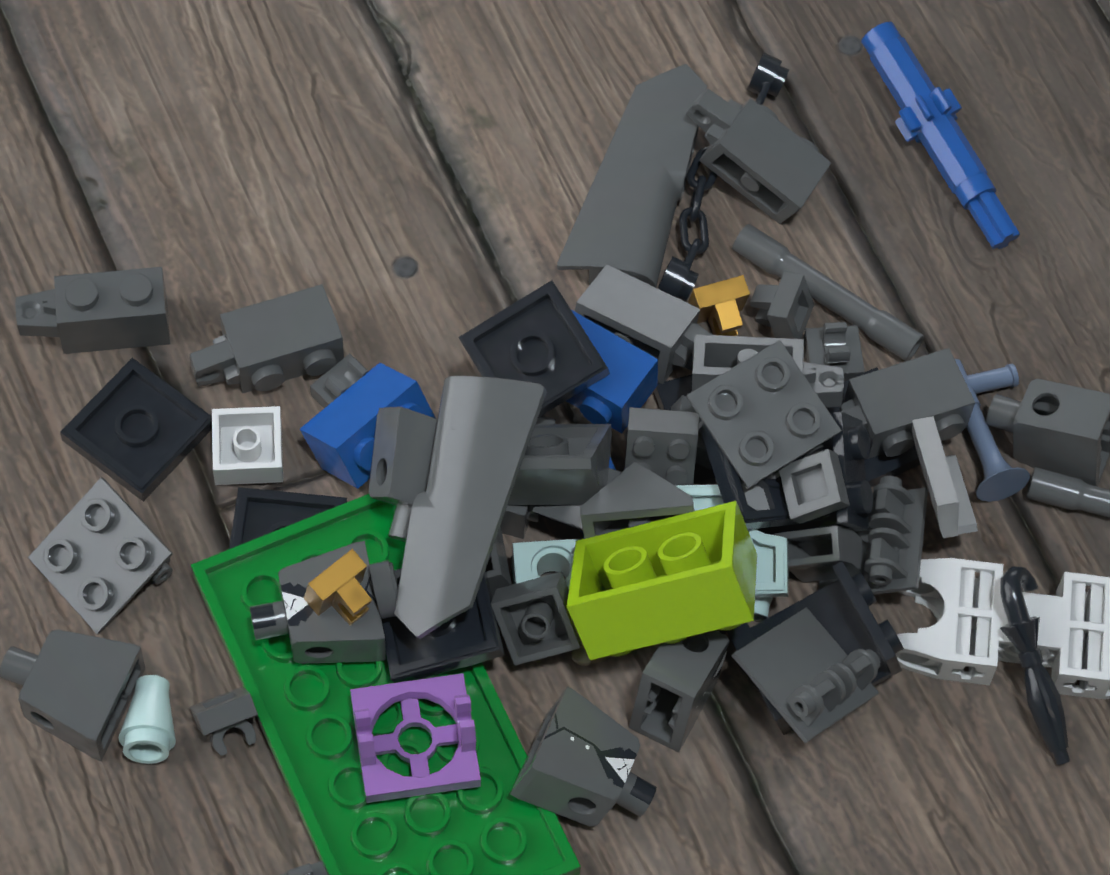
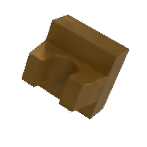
[687,275,750,336]
[304,549,372,626]

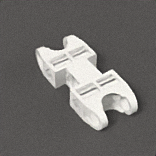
[896,558,1110,699]

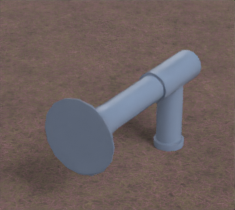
[955,359,1030,502]

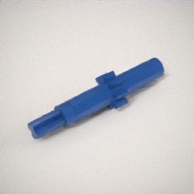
[861,22,1020,249]

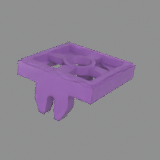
[350,673,481,803]

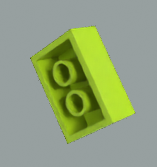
[567,501,757,660]

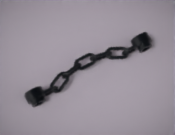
[657,52,789,302]

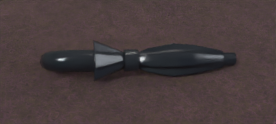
[1000,566,1070,765]

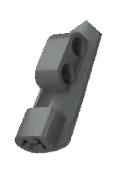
[557,64,707,288]
[394,376,547,639]

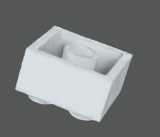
[212,406,283,485]

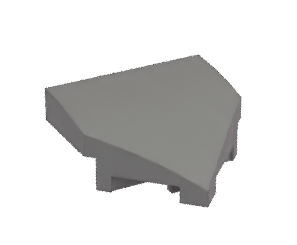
[912,416,978,538]

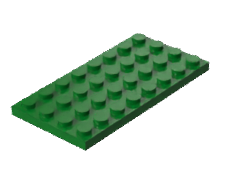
[191,494,581,875]

